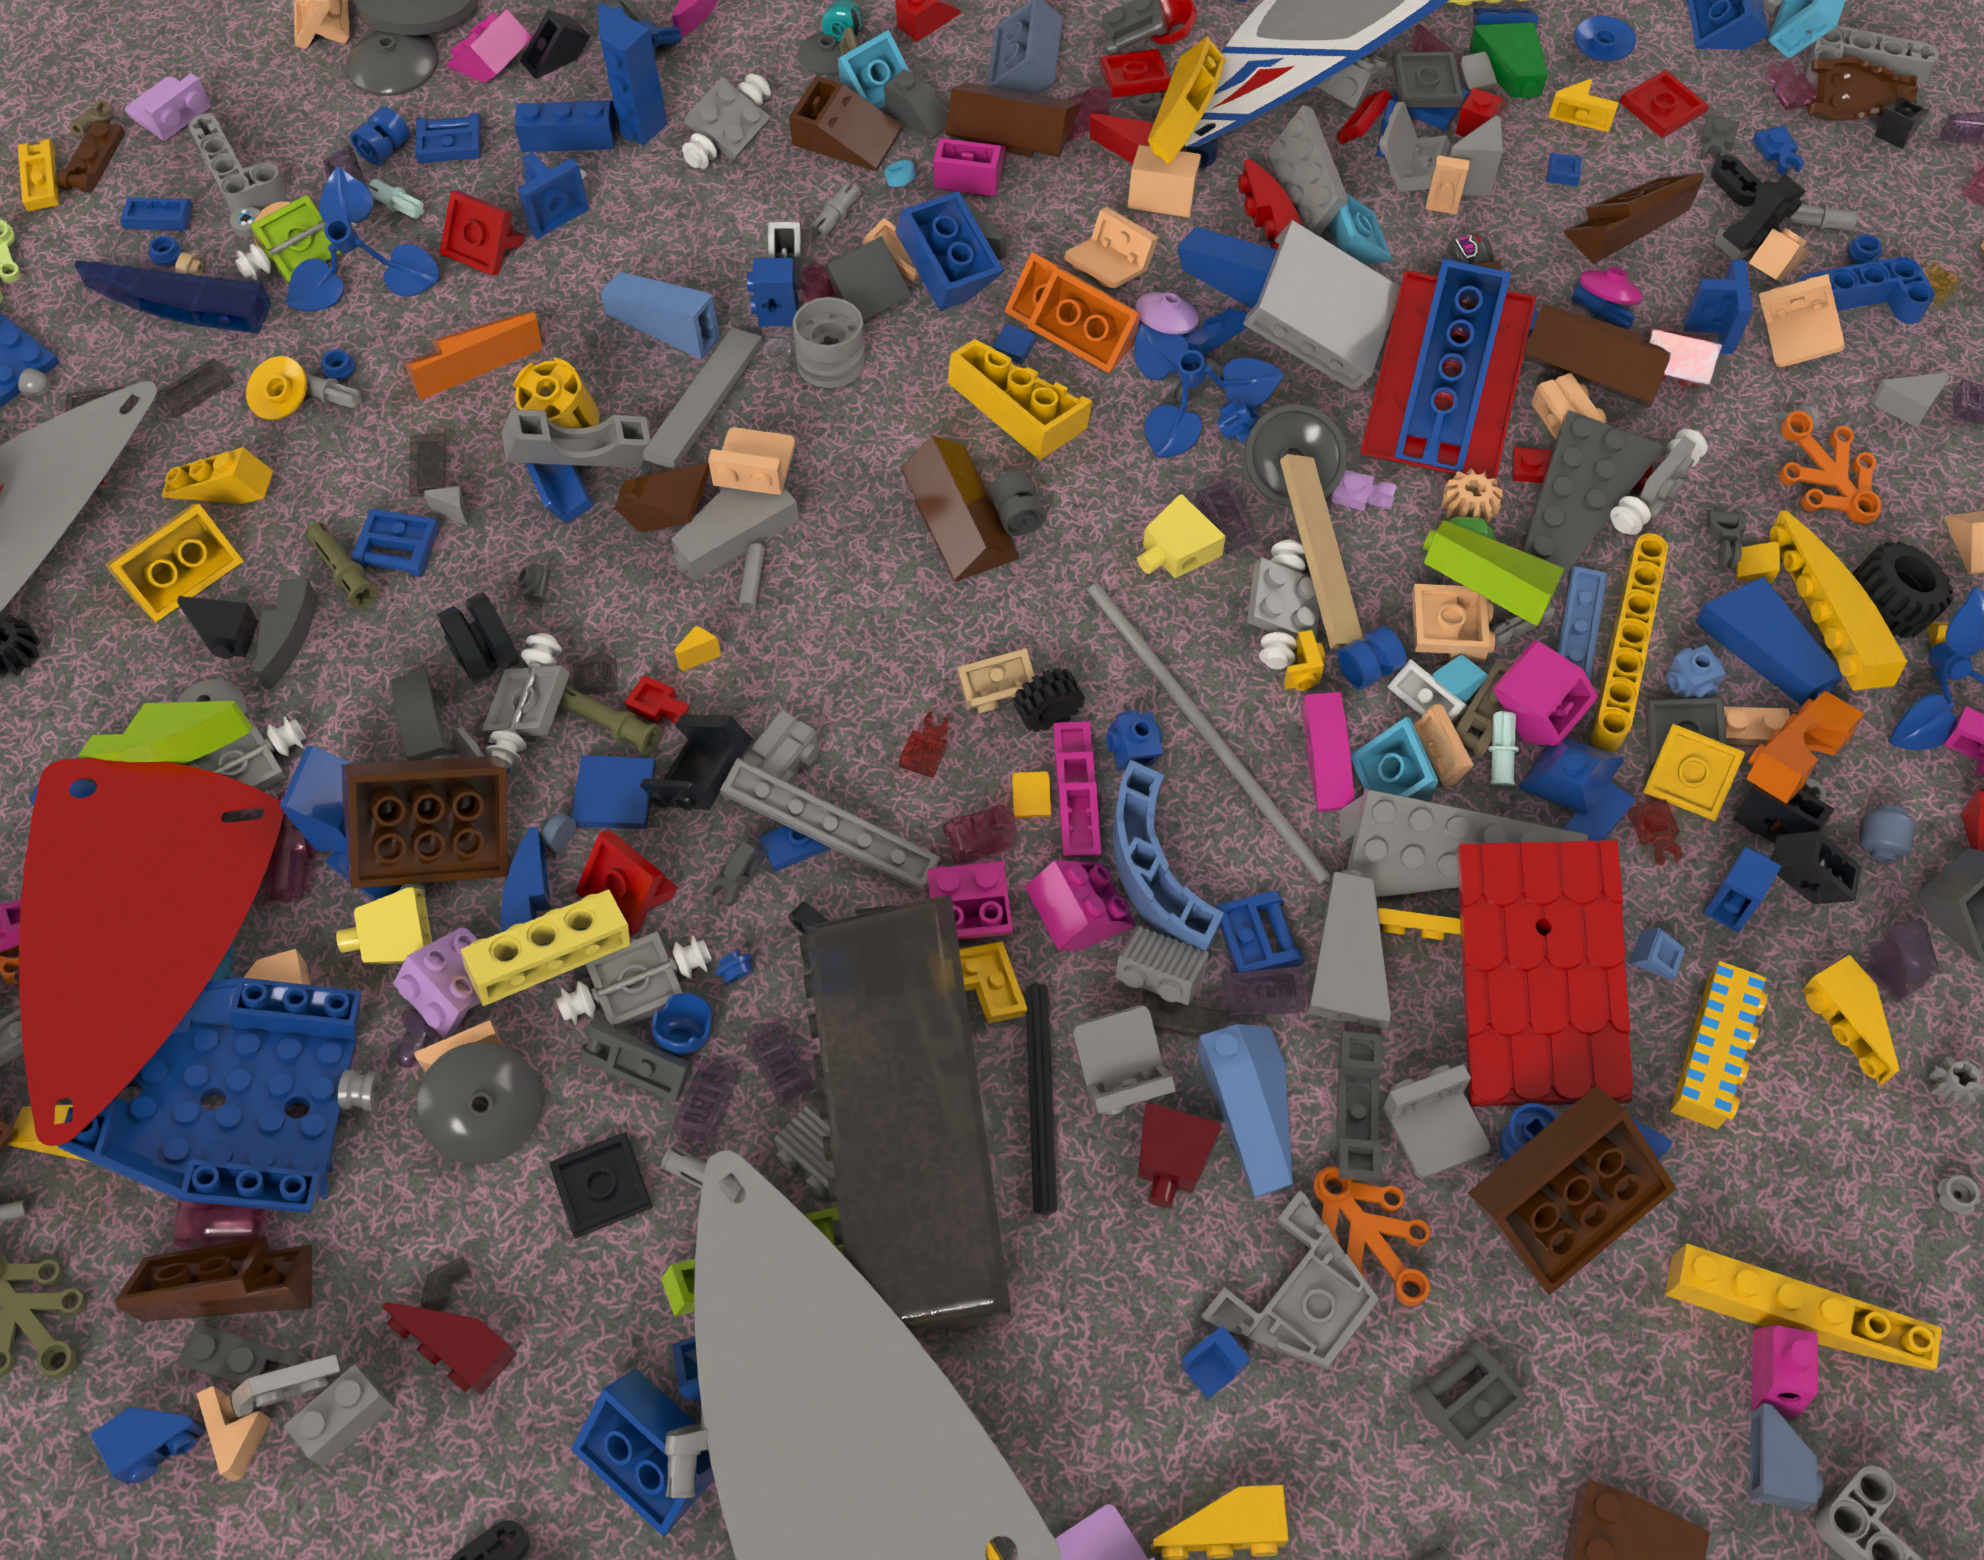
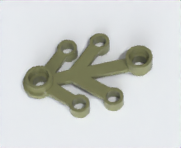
[0,1253,88,1379]

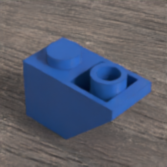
[90,1407,206,1485]

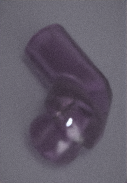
[396,1009,430,1068]

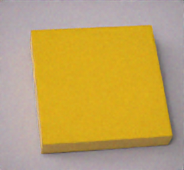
[1642,724,1745,822]

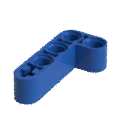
[1798,257,1935,324]

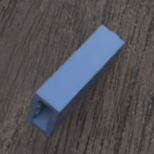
[600,272,720,360]

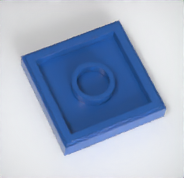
[571,755,656,830]

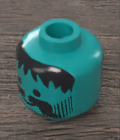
[822,0,864,42]

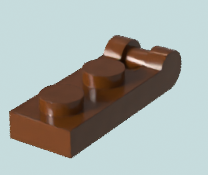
[57,121,125,193]

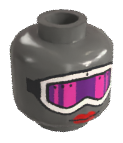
[1442,233,1494,265]

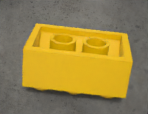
[104,504,244,623]

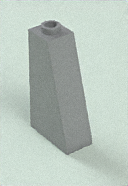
[671,487,799,581]
[1307,870,1391,1030]

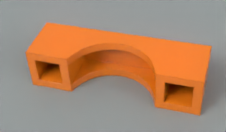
[1746,691,1865,804]

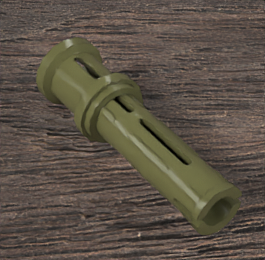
[305,522,379,609]
[558,686,662,756]

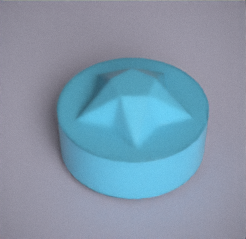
[884,160,917,187]

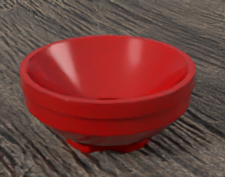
[1149,0,1197,45]

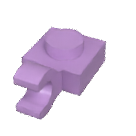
[1331,470,1397,511]

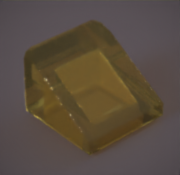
[1924,262,1962,307]

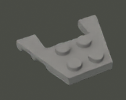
[1201,1190,1379,1370]

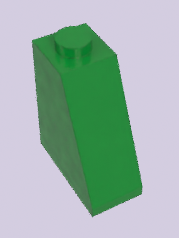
[1469,22,1548,98]

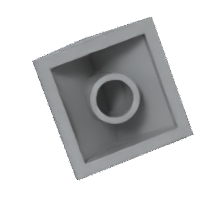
[1450,115,1503,196]

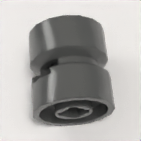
[989,470,1047,537]

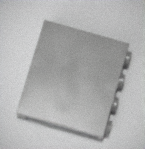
[1243,220,1401,390]

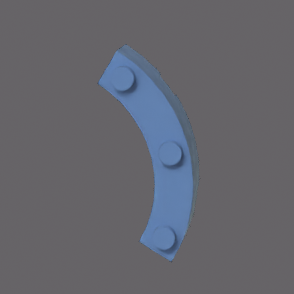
[1112,760,1224,952]

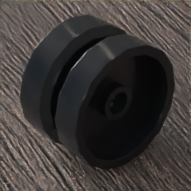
[436,592,520,685]

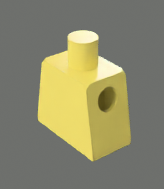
[1137,494,1226,578]
[336,887,432,965]

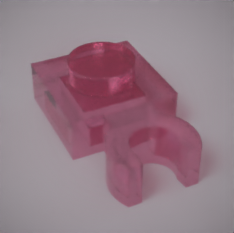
[1767,60,1818,111]

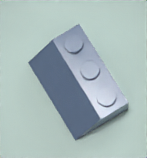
[987,0,1063,95]

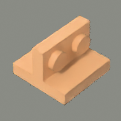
[294,0,350,49]

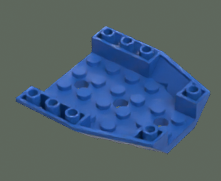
[58,977,362,1213]

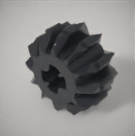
[0,614,40,678]

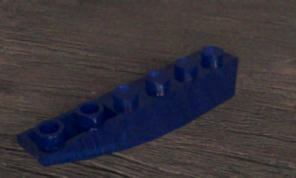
[74,260,271,334]

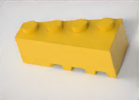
[947,339,1093,461]

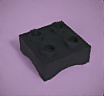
[1722,175,1806,251]

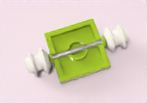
[235,195,357,284]

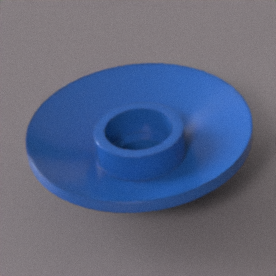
[1574,16,1636,61]

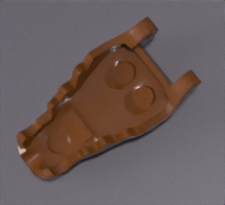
[1807,57,1918,121]

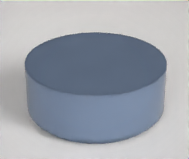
[541,813,576,853]

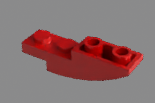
[1238,159,1303,250]

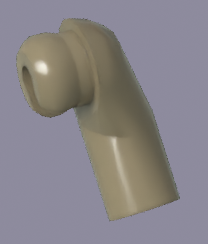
[69,100,114,136]

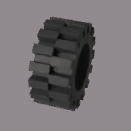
[1013,668,1085,732]

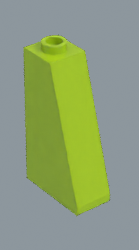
[1423,520,1565,626]

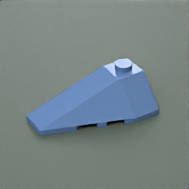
[1196,1024,1293,1198]

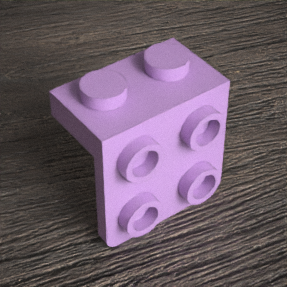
[125,73,212,141]
[393,928,481,1039]
[1055,1504,1155,1560]

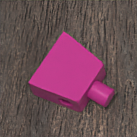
[1752,1325,1818,1419]

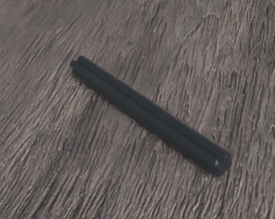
[1025,983,1058,1215]

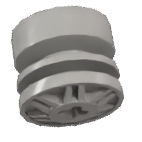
[793,297,865,388]

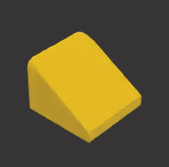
[1736,542,1780,584]
[674,625,721,671]
[1012,771,1051,818]

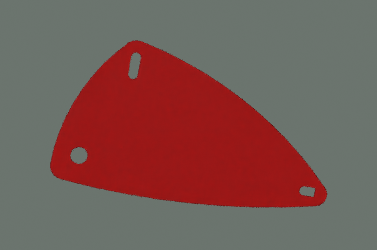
[19,758,284,1146]

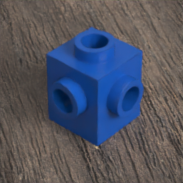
[1106,710,1163,771]

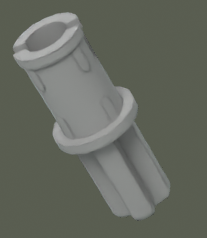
[1788,204,1857,232]
[306,373,363,409]

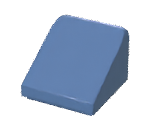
[1629,927,1686,981]

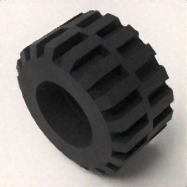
[1852,541,1953,638]

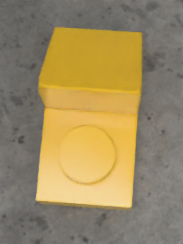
[1548,79,1619,132]

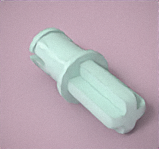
[368,179,425,219]
[1488,711,1519,786]

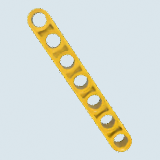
[1590,533,1668,753]

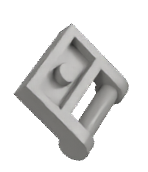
[232,1354,340,1417]

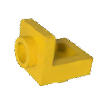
[1283,630,1325,691]

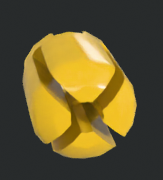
[513,357,600,429]

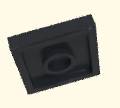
[549,1132,653,1239]

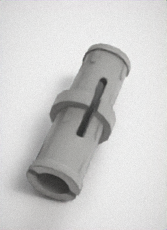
[809,181,861,240]

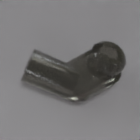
[420,1255,472,1311]

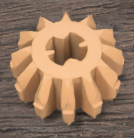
[1442,468,1503,524]

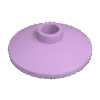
[1135,292,1199,335]

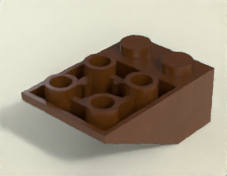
[789,76,902,171]

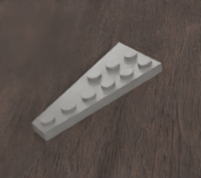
[1347,788,1588,898]

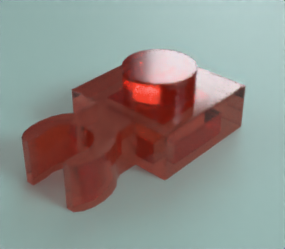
[899,712,949,778]
[1627,799,1683,866]

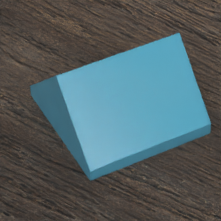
[838,30,910,109]
[1328,193,1392,265]
[1351,717,1438,802]

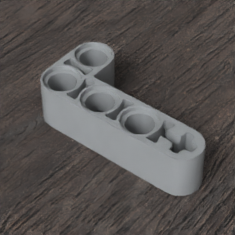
[1805,25,1939,86]
[189,114,287,213]
[1815,1466,1923,1560]

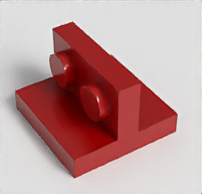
[440,190,525,276]
[575,829,678,937]

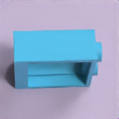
[1768,0,1846,58]

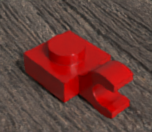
[624,675,690,724]

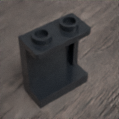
[640,714,752,811]

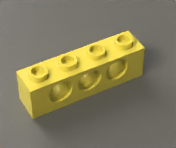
[460,889,630,1006]

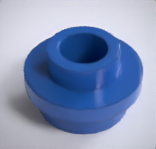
[1848,234,1882,264]
[149,235,182,266]
[321,349,355,381]
[715,951,754,984]

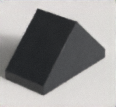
[1874,97,1930,150]

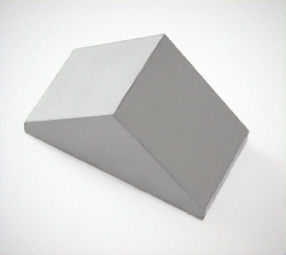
[1871,372,1950,427]

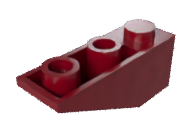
[381,1302,517,1395]

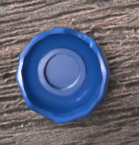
[652,993,712,1056]

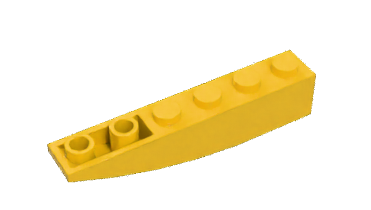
[1147,36,1226,165]
[1770,510,1908,690]
[1664,1243,1942,1371]

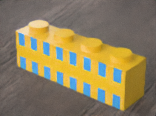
[1670,961,1768,1129]

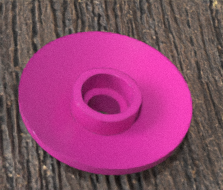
[1579,267,1643,305]

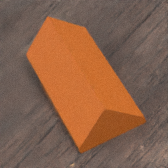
[1004,252,1141,374]
[404,312,543,401]

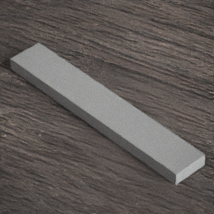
[643,328,762,470]
[720,758,941,892]

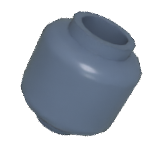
[1860,805,1916,863]

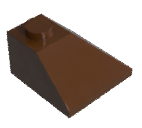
[614,463,710,532]

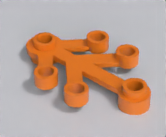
[1778,411,1882,525]
[1313,1166,1431,1307]

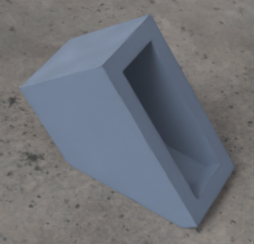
[1750,1404,1823,1510]

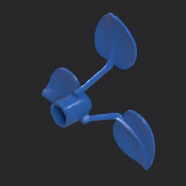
[285,167,440,311]
[1134,324,1283,458]
[1888,587,1984,750]

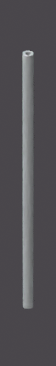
[1088,583,1332,886]

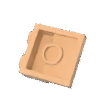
[1412,584,1495,663]

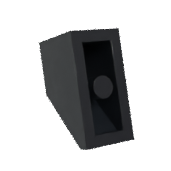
[520,9,590,79]
[177,596,258,659]

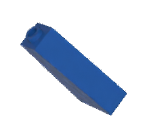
[1177,226,1277,309]
[1695,577,1843,706]

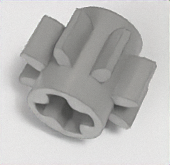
[1928,1056,1984,1108]

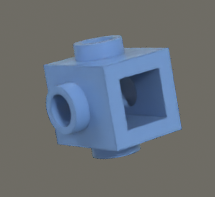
[1664,645,1726,699]

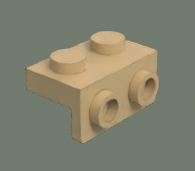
[956,648,1034,714]

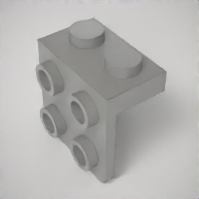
[1316,54,1393,109]
[1380,102,1451,191]
[1072,1005,1176,1115]
[1383,1064,1491,1179]

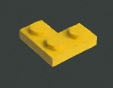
[927,941,1028,1024]

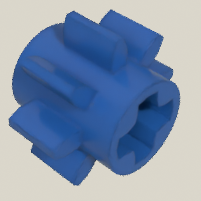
[1217,398,1259,443]

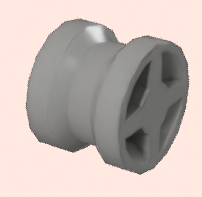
[338,1069,382,1112]

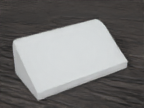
[1387,659,1469,723]

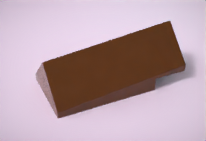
[945,82,1081,158]
[1564,172,1704,264]
[1524,303,1672,407]
[901,435,1019,582]
[115,1237,312,1322]

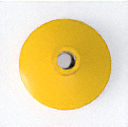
[246,356,307,421]

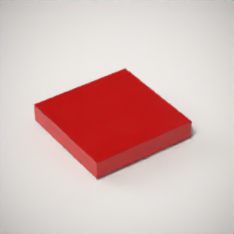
[1099,49,1171,98]
[1619,70,1709,138]

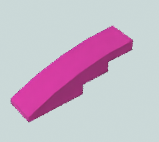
[1053,721,1101,858]

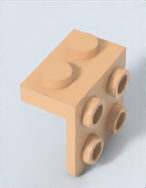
[1064,207,1159,288]
[1759,274,1845,367]
[708,427,795,495]

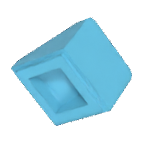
[1432,654,1489,703]

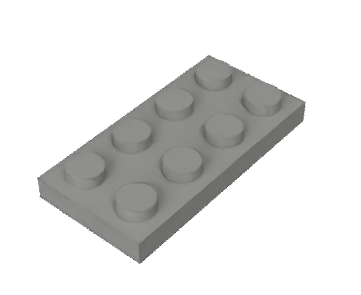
[1268,105,1349,236]

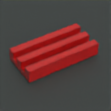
[1336,89,1393,144]

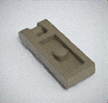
[1455,661,1510,759]

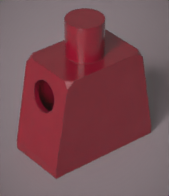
[1138,1102,1222,1208]

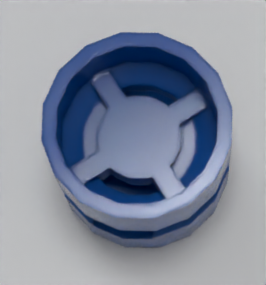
[350,106,410,166]
[1337,626,1406,690]
[1498,1103,1558,1161]

